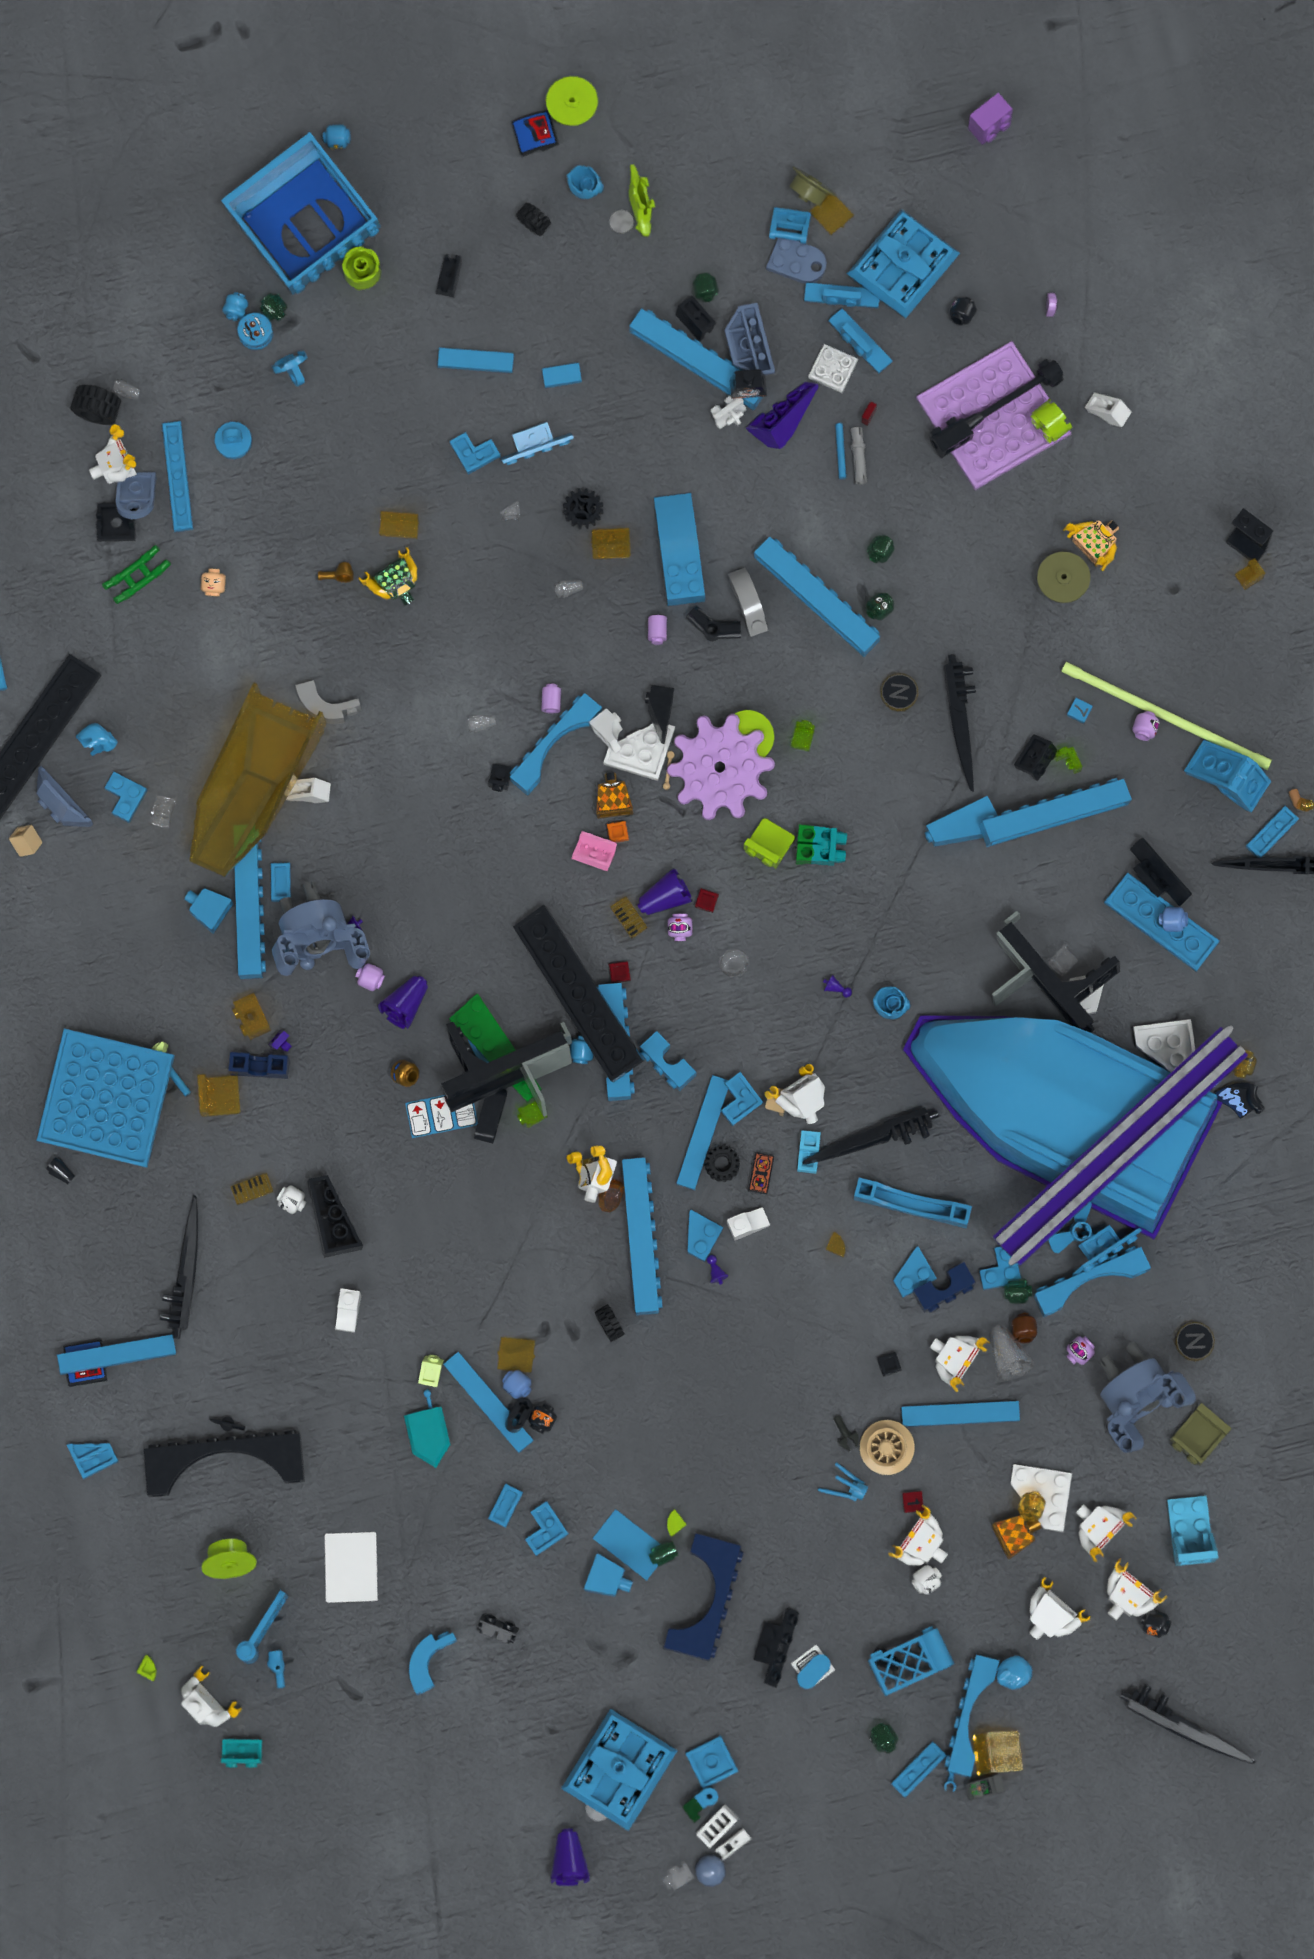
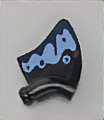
[1215,1083,1265,1119]

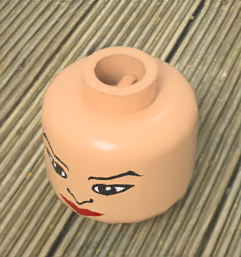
[201,569,226,596]

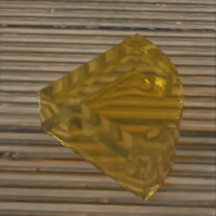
[826,1232,845,1258]

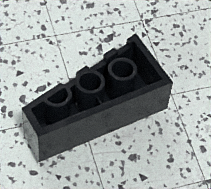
[307,1175,363,1258]

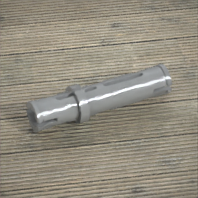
[851,427,867,485]

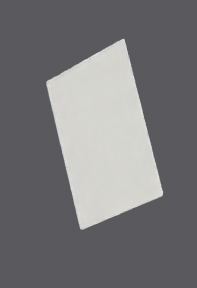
[325,1532,377,1602]

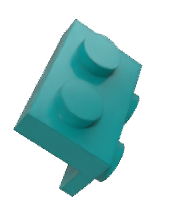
[221,1739,263,1768]

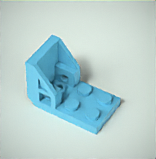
[1167,1496,1218,1566]

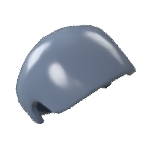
[695,1854,726,1887]

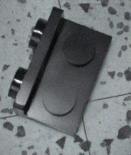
[1014,734,1057,781]

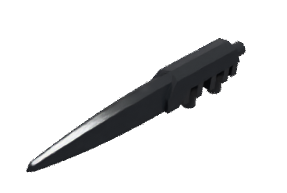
[944,654,976,792]
[1211,855,1314,874]
[802,1108,939,1165]
[159,1195,198,1339]
[1120,1685,1256,1764]

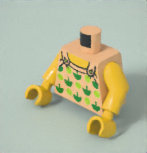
[1063,520,1119,571]

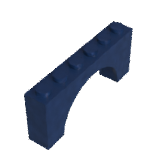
[664,1534,744,1662]

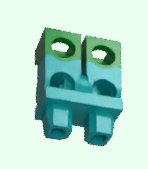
[796,824,847,866]

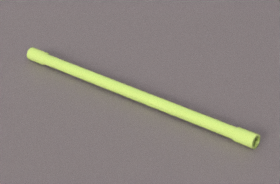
[1061,662,1272,770]

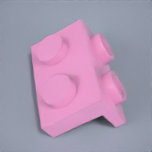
[572,831,617,871]

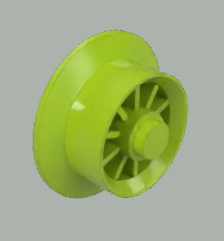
[546,76,598,126]
[735,710,774,757]
[201,1539,257,1579]

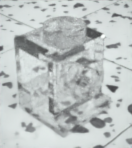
[663,1861,694,1891]

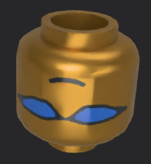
[391,1060,419,1087]

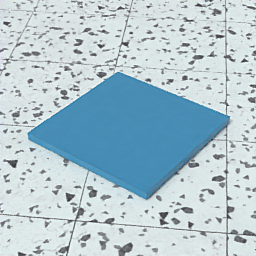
[36,1028,175,1168]

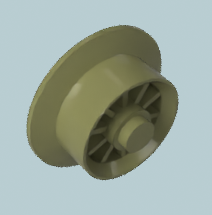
[789,166,836,206]
[1037,552,1090,603]

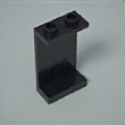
[1225,508,1274,565]

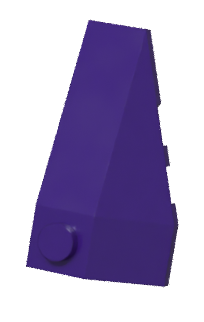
[746,382,819,449]

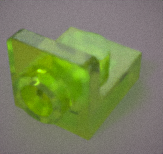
[791,720,815,752]
[1055,746,1083,774]
[517,1101,548,1128]

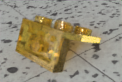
[197,1074,240,1117]
[973,1731,1023,1775]

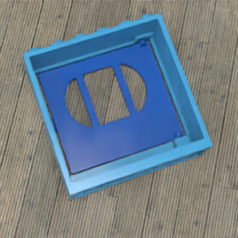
[221,132,381,295]

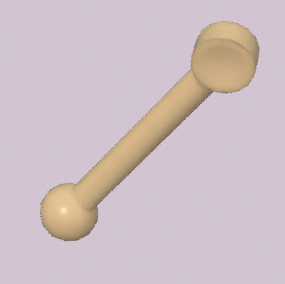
[663,751,674,790]

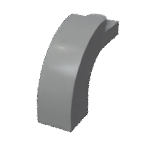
[728,568,768,637]
[296,680,361,724]

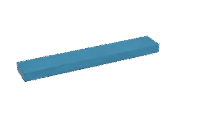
[162,421,193,532]
[676,1075,728,1190]
[57,1334,176,1375]
[443,1352,534,1453]
[901,1401,1020,1427]

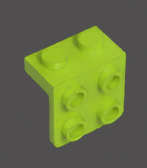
[744,818,795,869]

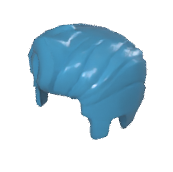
[567,166,604,199]
[76,723,118,756]
[873,987,911,1019]
[997,1656,1032,1690]

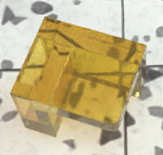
[1235,558,1265,590]

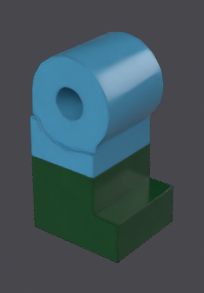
[682,1788,718,1823]

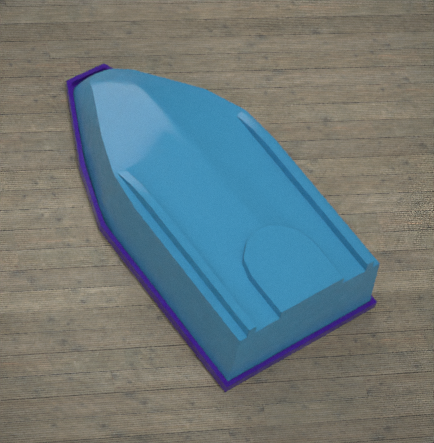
[903,1016,1223,1240]

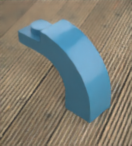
[409,1631,457,1696]

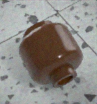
[1011,1313,1038,1344]

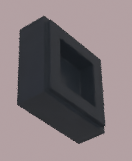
[877,1352,902,1377]

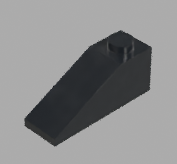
[645,685,674,744]

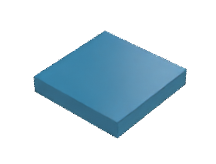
[685,1736,738,1789]

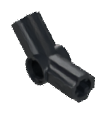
[686,606,741,642]

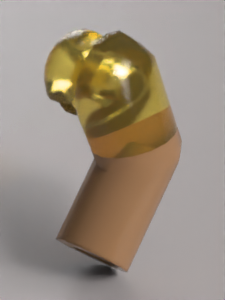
[1288,789,1314,812]

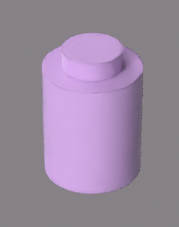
[648,615,667,645]
[541,684,561,713]

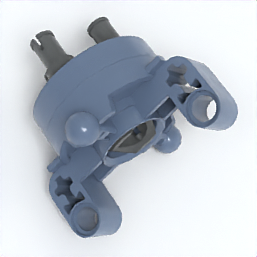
[272,881,370,976]
[1098,1342,1196,1453]

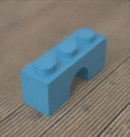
[640,1031,697,1091]

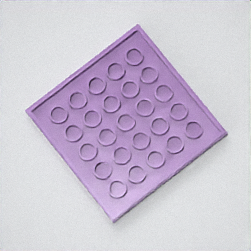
[916,341,1071,490]

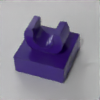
[268,1030,292,1052]

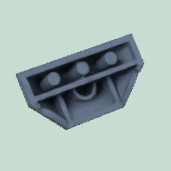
[724,303,775,375]
[36,766,93,827]

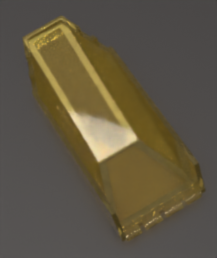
[190,682,327,877]

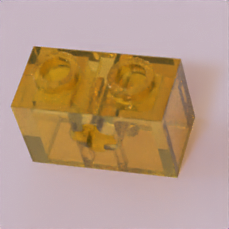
[232,993,271,1040]

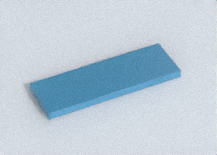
[1104,873,1220,972]

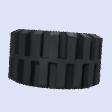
[70,385,122,425]

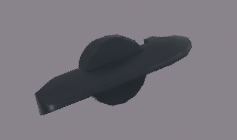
[209,1417,246,1431]

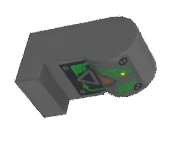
[965,1774,1005,1801]

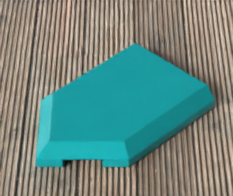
[404,1406,451,1468]

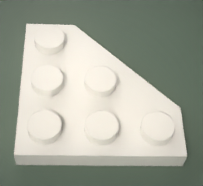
[603,723,675,781]
[1133,1019,1195,1072]
[1010,1464,1072,1532]

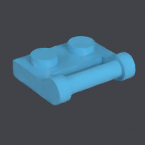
[769,207,811,244]

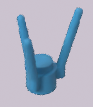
[817,1463,868,1502]

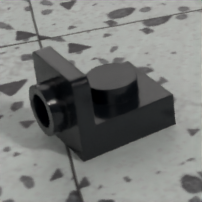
[488,764,512,792]

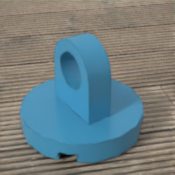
[271,350,308,387]
[214,422,252,459]

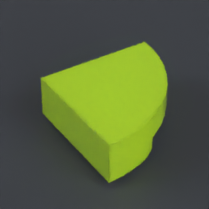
[667,1509,687,1537]
[136,1655,156,1682]

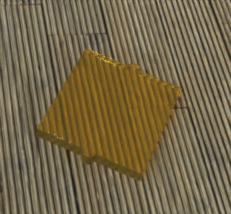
[809,195,854,235]
[497,1337,535,1373]

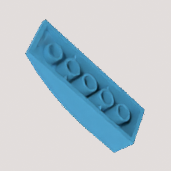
[654,493,705,606]

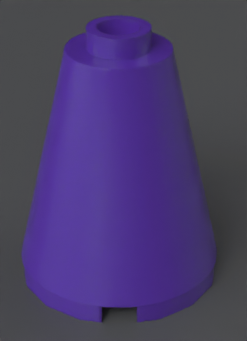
[637,868,693,915]
[378,976,428,1029]
[550,1829,590,1886]

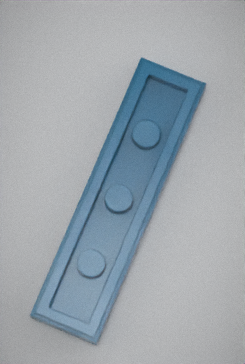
[438,348,514,373]

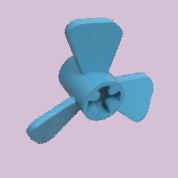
[1048,1201,1095,1253]

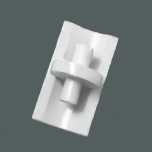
[711,395,747,429]

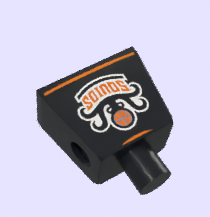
[730,369,767,399]

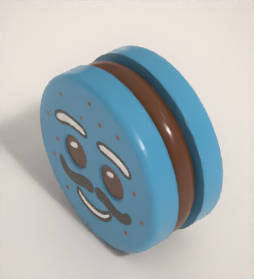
[237,313,273,350]

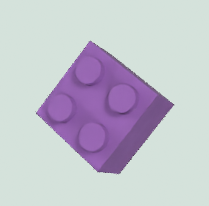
[968,93,1013,145]

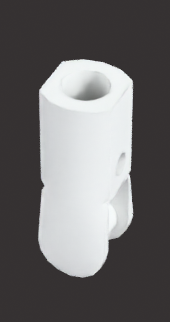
[715,1828,751,1861]

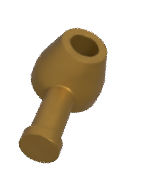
[318,562,354,583]

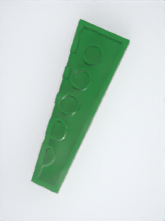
[449,994,542,1103]

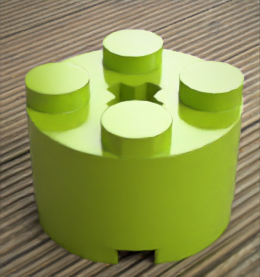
[342,247,381,290]
[1030,399,1072,444]

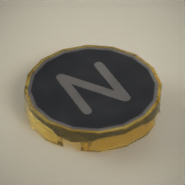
[881,673,918,711]
[1175,1322,1215,1361]

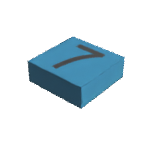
[1067,698,1093,724]

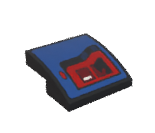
[511,110,559,157]
[63,1340,107,1387]

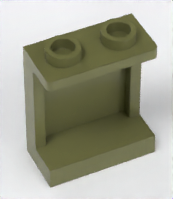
[1170,1403,1232,1466]

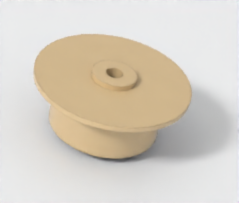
[860,1420,915,1475]

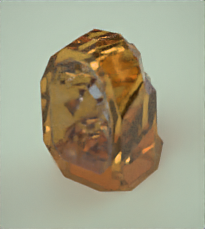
[598,1179,624,1212]

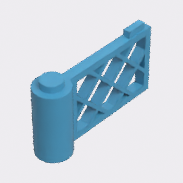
[236,1590,288,1664]
[868,1626,955,1696]

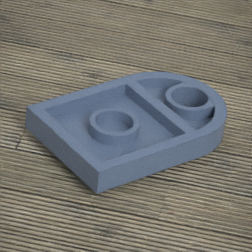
[766,238,826,284]
[116,472,156,519]

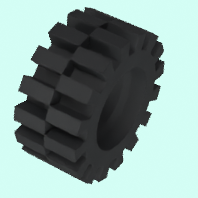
[516,202,551,236]
[705,1145,740,1182]
[594,1304,625,1342]

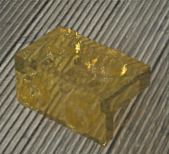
[592,528,631,559]

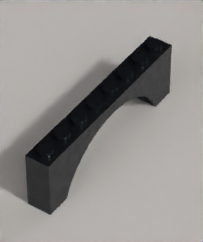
[144,1430,305,1498]

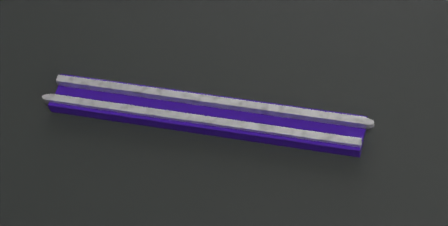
[993,1026,1248,1266]

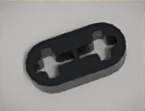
[505,1398,533,1433]

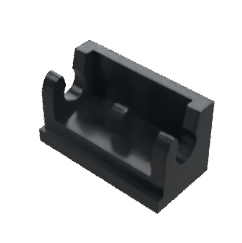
[436,254,462,298]
[675,296,716,342]

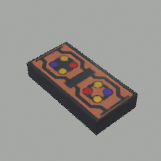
[748,1153,774,1195]

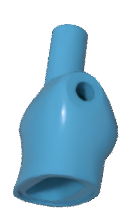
[267,1651,285,1688]

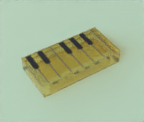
[610,897,647,939]
[231,1173,274,1205]

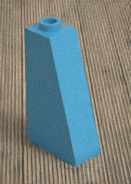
[924,796,998,847]

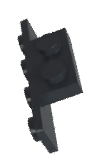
[1130,838,1192,906]
[753,1608,799,1688]

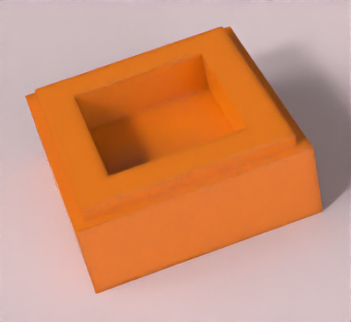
[607,821,629,843]

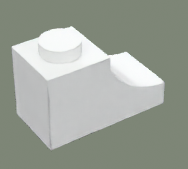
[1085,393,1132,427]
[589,708,623,754]
[286,778,331,803]
[727,1207,770,1241]
[335,1288,361,1333]

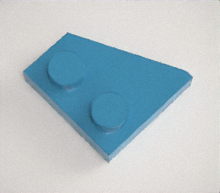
[688,1210,723,1262]
[893,1246,937,1298]
[67,1443,119,1479]

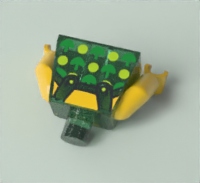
[359,547,417,605]

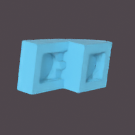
[797,1130,821,1174]

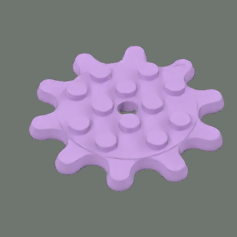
[667,714,775,820]

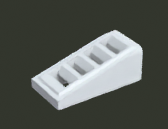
[696,1805,739,1848]

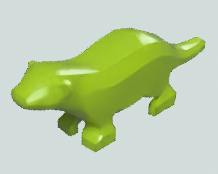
[629,164,655,237]

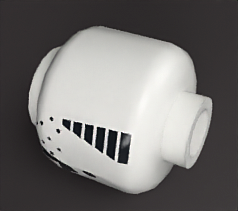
[276,1185,306,1214]
[911,1565,942,1595]

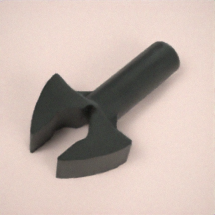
[834,1415,858,1451]

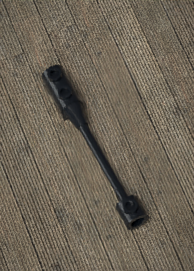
[929,359,1064,458]

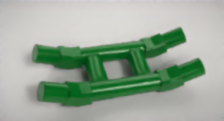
[102,545,171,604]

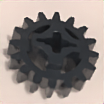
[563,488,603,529]

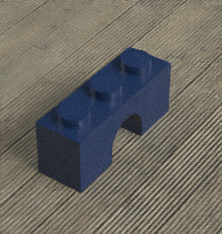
[229,1052,290,1079]
[913,1262,976,1313]

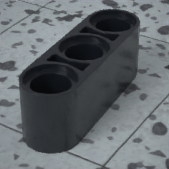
[474,1090,508,1144]

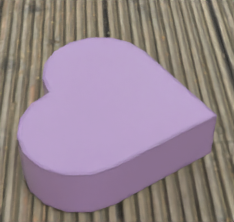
[1046,293,1057,317]

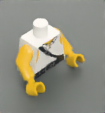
[567,1146,617,1203]

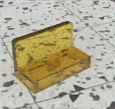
[380,511,419,539]

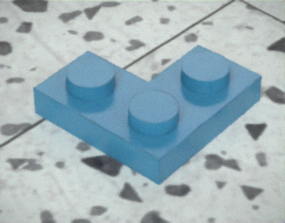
[449,432,501,474]
[105,772,148,823]
[721,1072,763,1126]
[979,1247,1022,1290]
[525,1501,569,1556]

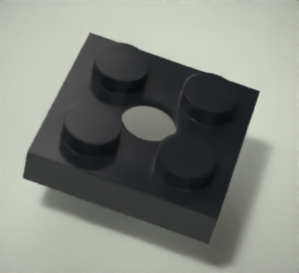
[96,503,136,542]

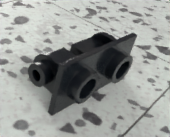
[477,1614,520,1644]

